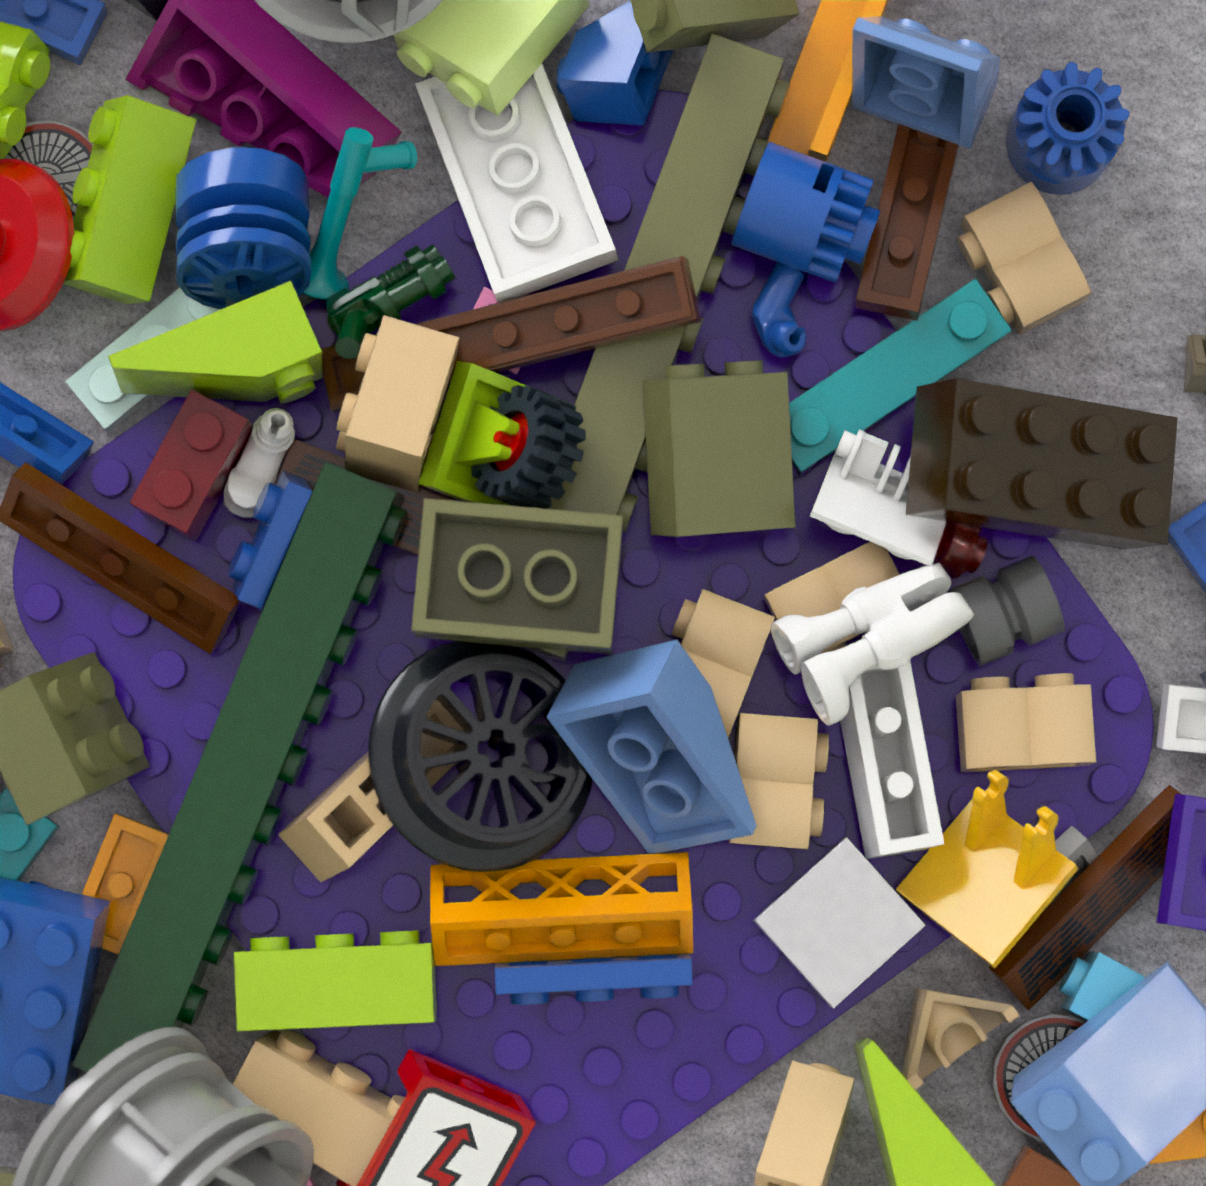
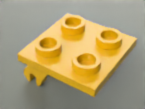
[895,770,1078,968]

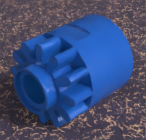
[1006,62,1130,195]
[731,141,881,283]

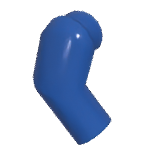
[751,262,806,357]

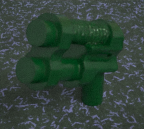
[326,244,456,359]

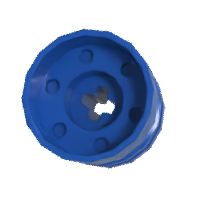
[175,147,311,309]

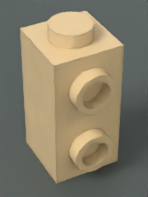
[754,1060,855,1186]

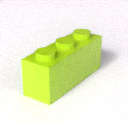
[63,95,197,304]
[234,931,437,1031]

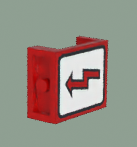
[336,1049,536,1186]

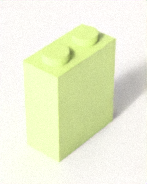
[393,0,590,116]

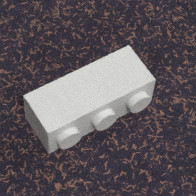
[840,661,944,859]

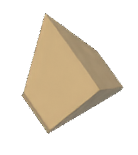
[901,988,1020,1090]

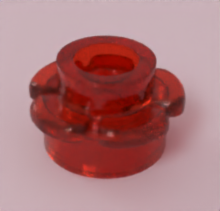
[933,522,988,579]

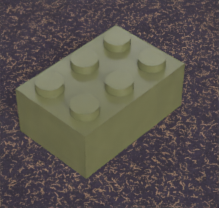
[411,498,623,655]

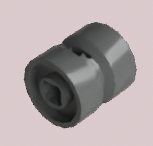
[948,555,1065,666]

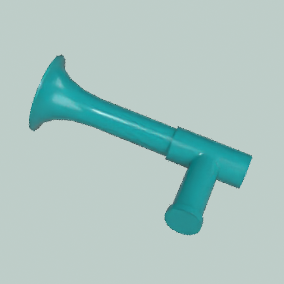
[303,127,417,300]

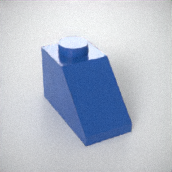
[556,1,674,125]

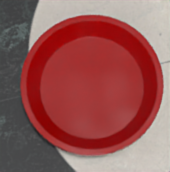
[0,159,74,332]

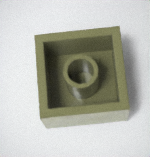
[0,652,151,825]

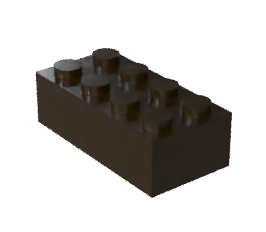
[906,378,1178,549]

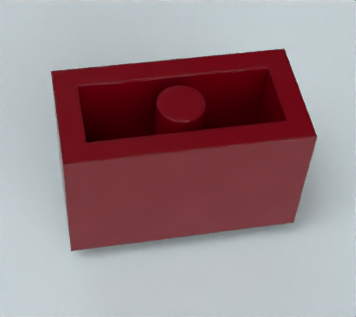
[129,389,253,542]

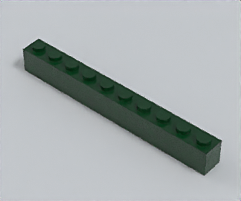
[72,461,408,1072]

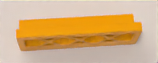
[767,0,889,162]
[430,852,693,966]

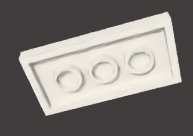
[415,64,618,303]

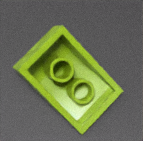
[108,281,323,403]
[853,1036,996,1186]

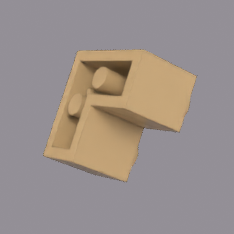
[336,315,459,493]

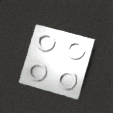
[810,429,946,566]

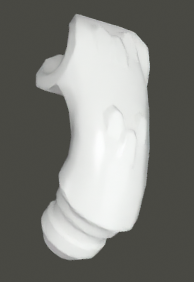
[224,408,295,518]

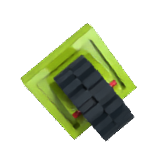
[418,361,586,509]

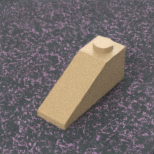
[278,700,464,883]

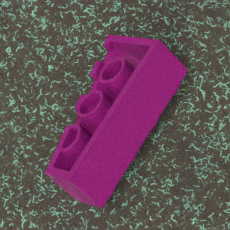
[125,0,402,198]

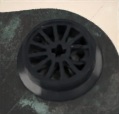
[369,641,593,872]

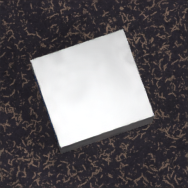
[752,837,926,1009]

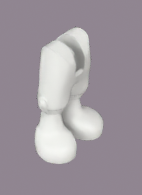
[770,562,974,726]

